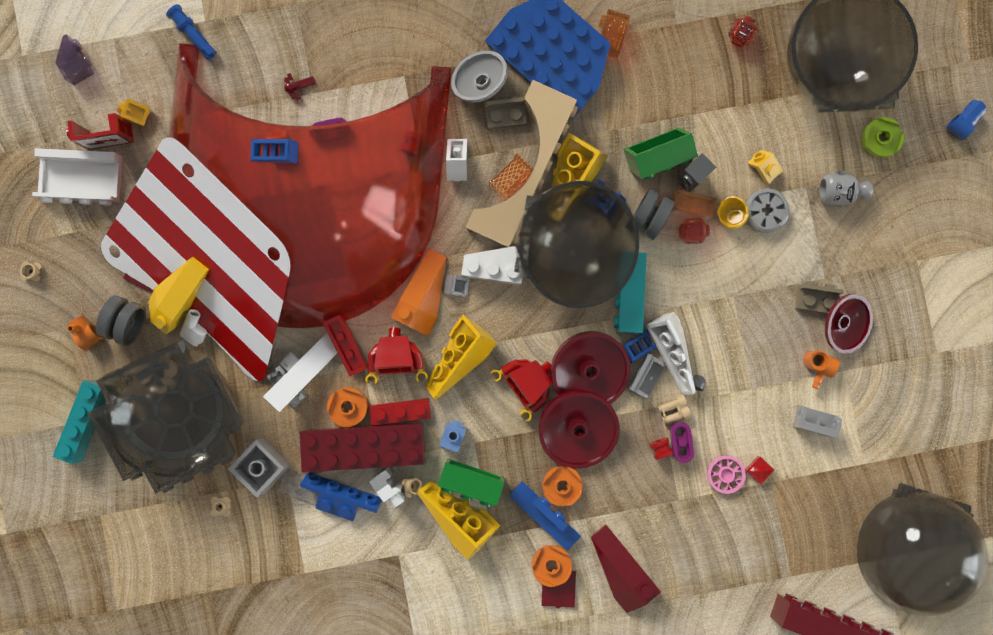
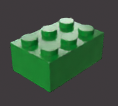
[624,127,698,179]
[438,458,504,508]

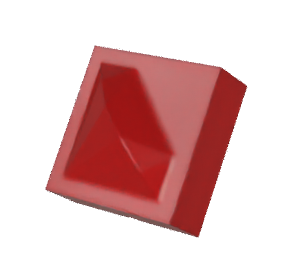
[745,456,775,484]

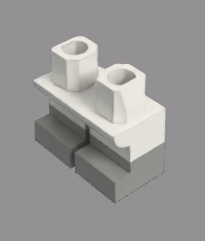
[369,467,406,508]

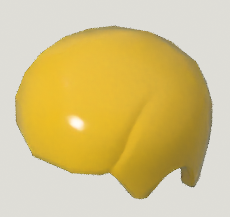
[717,196,749,229]

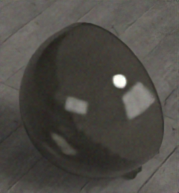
[787,0,918,113]
[514,181,639,308]
[857,483,989,616]

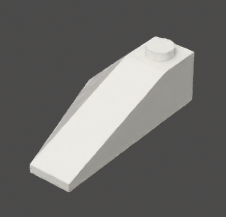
[646,312,696,395]

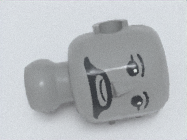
[819,170,873,208]

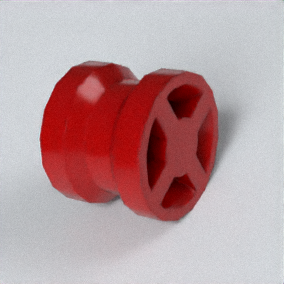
[649,437,674,460]

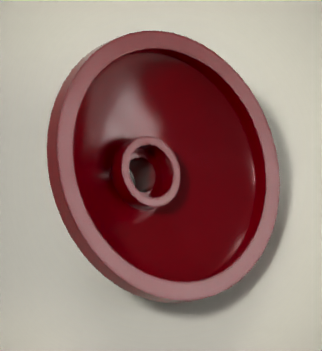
[824,294,873,354]

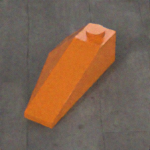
[391,248,447,336]

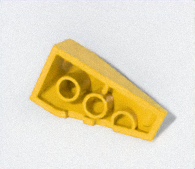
[544,133,608,222]
[148,257,209,334]
[426,314,497,400]
[417,481,501,560]

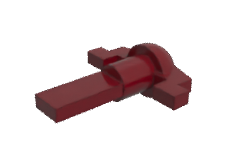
[284,73,316,100]

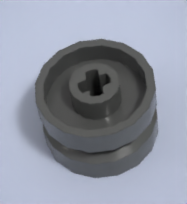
[628,188,675,240]
[96,295,146,346]

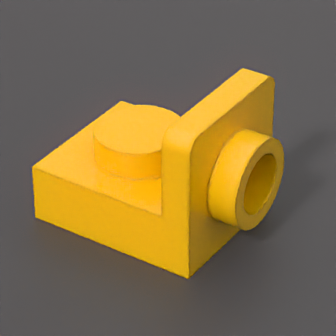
[117,98,151,127]

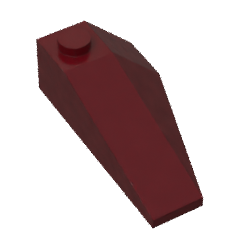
[591,524,661,613]

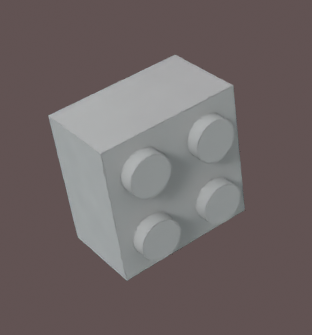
[228,438,292,498]

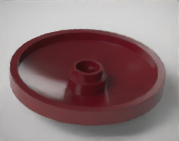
[550,331,631,404]
[538,390,620,469]

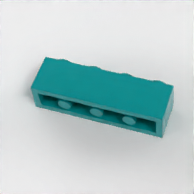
[613,252,647,334]
[52,380,111,464]

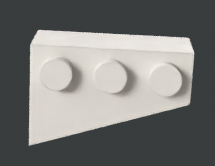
[461,244,527,286]

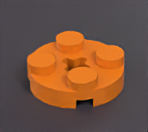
[327,387,368,427]
[542,465,583,506]
[532,545,572,587]

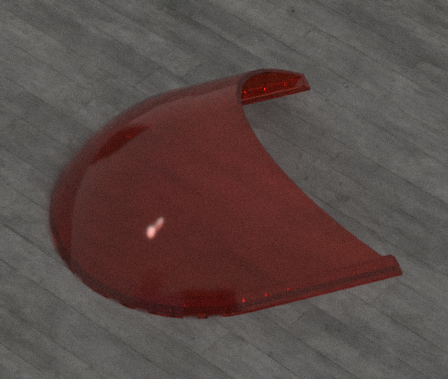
[169,43,452,329]

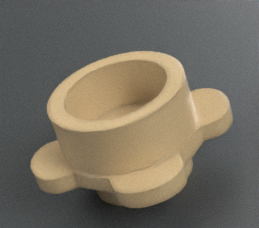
[20,261,42,282]
[402,475,422,498]
[210,496,231,517]

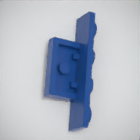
[300,472,382,521]
[509,481,581,550]

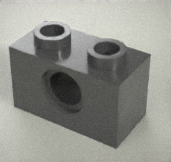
[677,153,717,192]

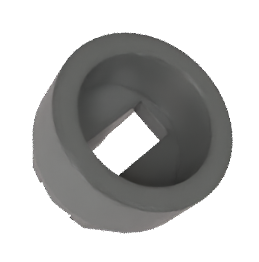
[693,375,706,391]

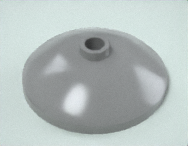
[451,50,508,103]

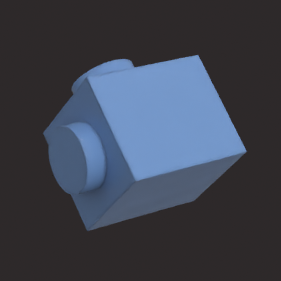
[439,420,467,453]

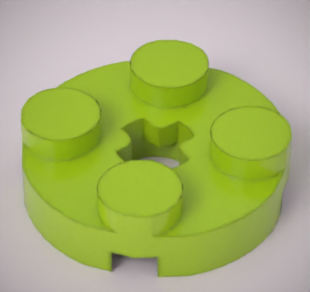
[862,117,904,158]

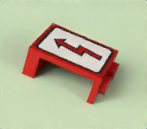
[66,113,134,150]

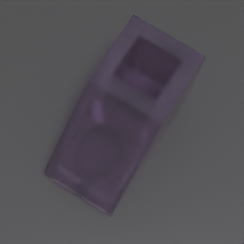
[55,34,94,85]

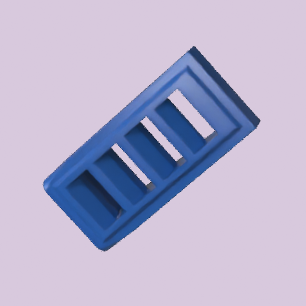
[250,139,298,164]
[622,329,657,363]

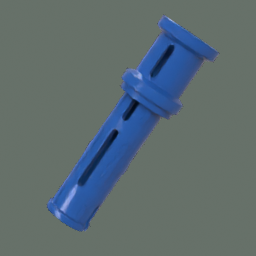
[166,4,217,60]

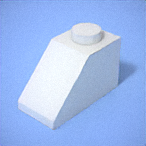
[446,139,467,182]

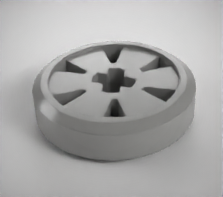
[745,188,789,233]

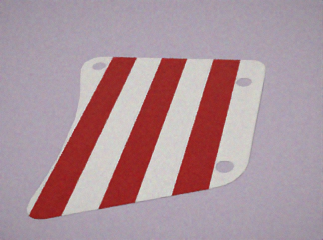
[101,138,291,381]

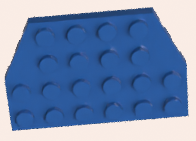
[485,0,611,119]

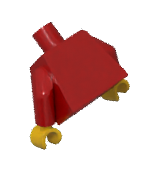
[365,327,428,384]
[490,359,552,422]

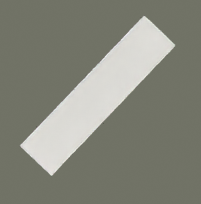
[263,333,337,412]

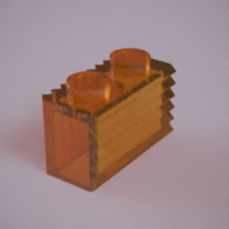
[599,9,630,58]

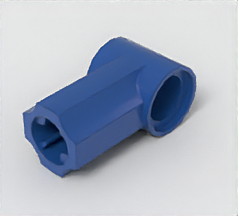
[946,99,987,141]

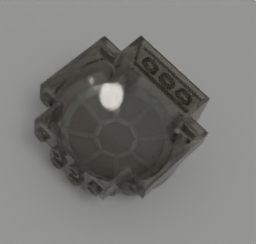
[87,339,244,494]

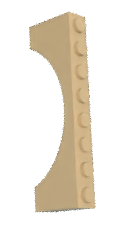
[465,80,578,247]

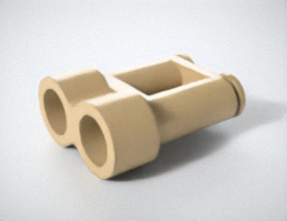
[658,395,692,425]

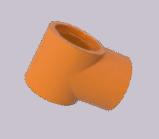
[67,316,103,351]
[803,350,840,389]

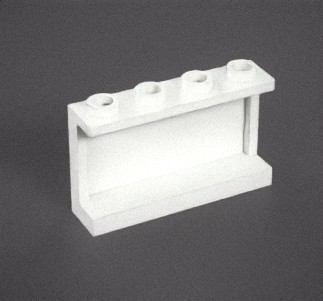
[32,148,123,206]

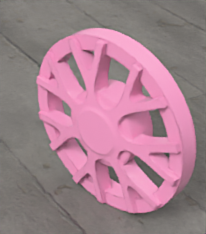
[707,455,746,494]

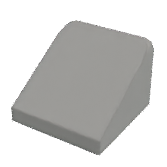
[443,275,470,298]

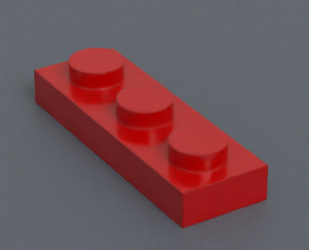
[322,313,367,376]
[369,398,431,426]

